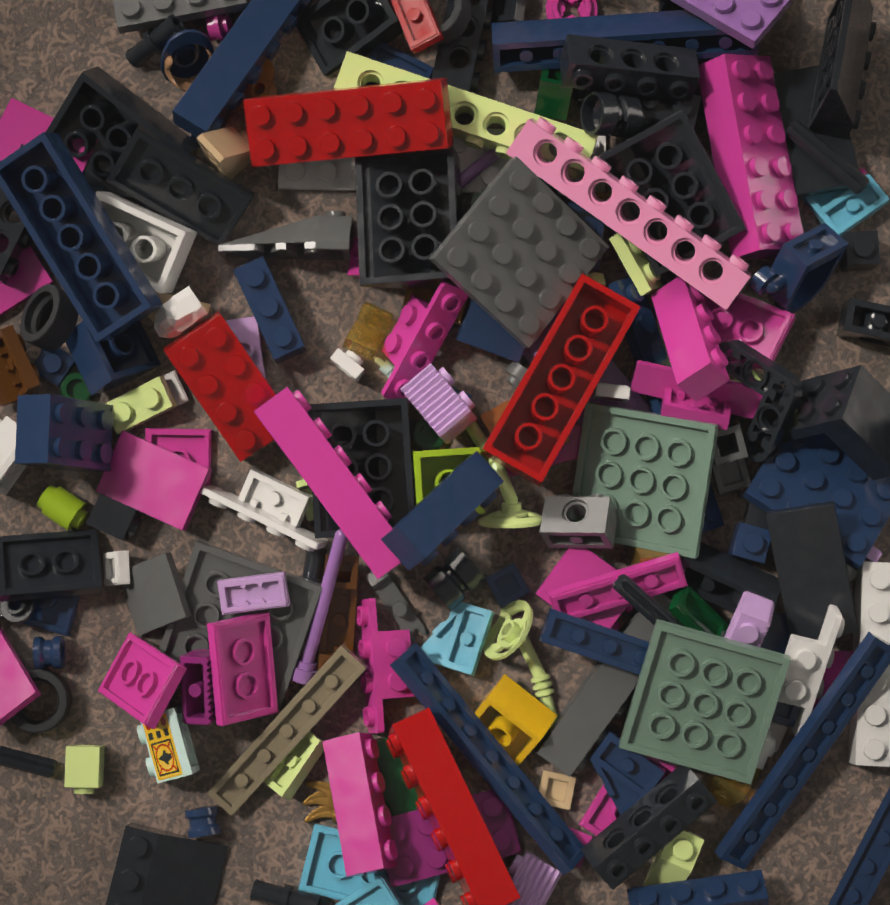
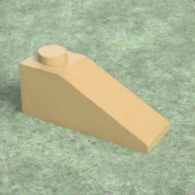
[197,126,251,179]

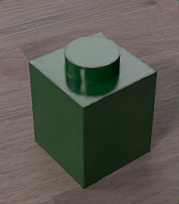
[534,68,573,121]

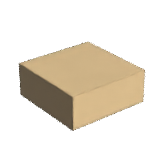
[539,770,576,810]

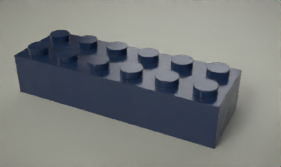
[0,132,163,342]

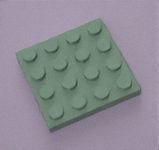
[572,402,719,559]
[619,619,791,785]

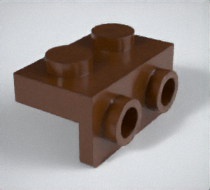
[0,325,40,407]

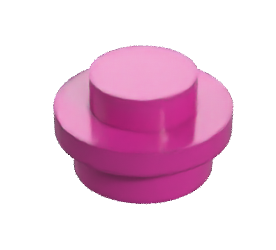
[206,14,233,42]

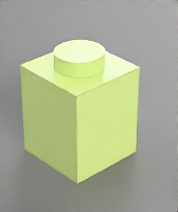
[64,745,105,794]

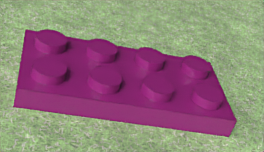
[386,790,521,887]

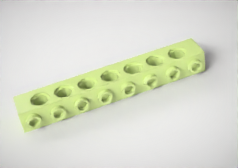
[334,51,598,181]

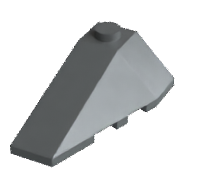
[218,211,353,261]

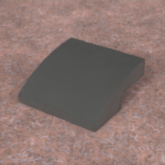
[122,552,192,637]

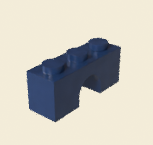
[233,256,307,364]

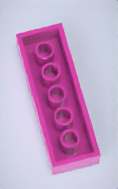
[699,54,804,259]
[254,387,401,579]

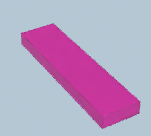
[548,552,688,618]

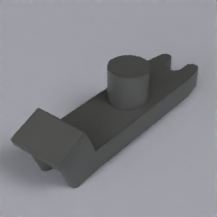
[365,572,426,642]

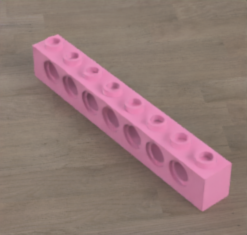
[506,117,752,310]

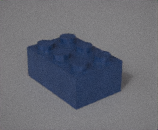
[15,394,114,472]

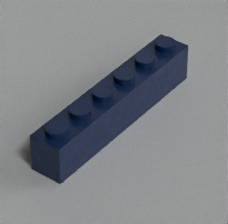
[172,0,314,138]

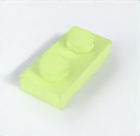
[609,233,663,296]
[105,376,177,434]
[263,731,324,801]

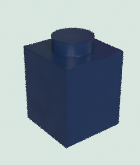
[727,522,771,565]

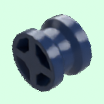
[33,636,65,670]
[184,805,221,838]

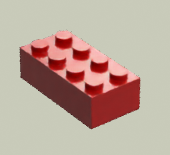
[163,311,276,462]

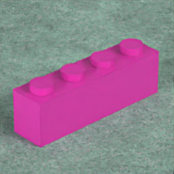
[651,276,730,402]
[322,732,398,877]

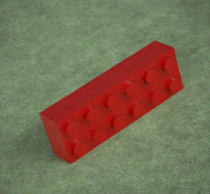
[243,78,454,167]
[480,273,641,486]
[386,708,521,905]

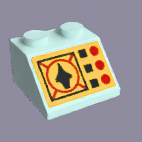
[137,706,200,784]

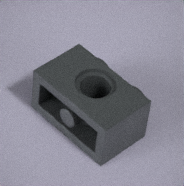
[539,494,618,548]

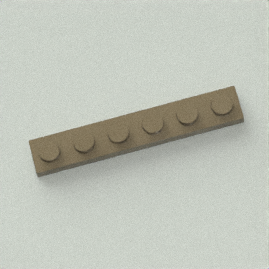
[207,644,367,816]

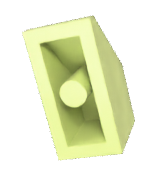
[643,830,704,886]

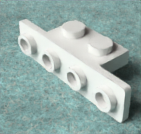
[201,468,328,552]
[778,604,845,736]

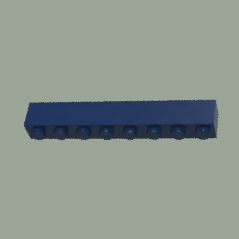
[491,10,759,73]

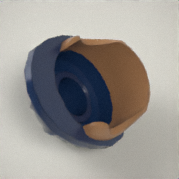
[161,29,215,92]

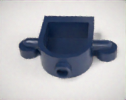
[749,223,849,313]

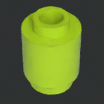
[37,485,89,531]

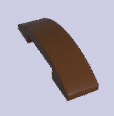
[318,553,359,690]

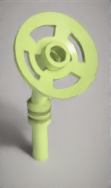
[466,421,542,528]
[483,600,558,732]

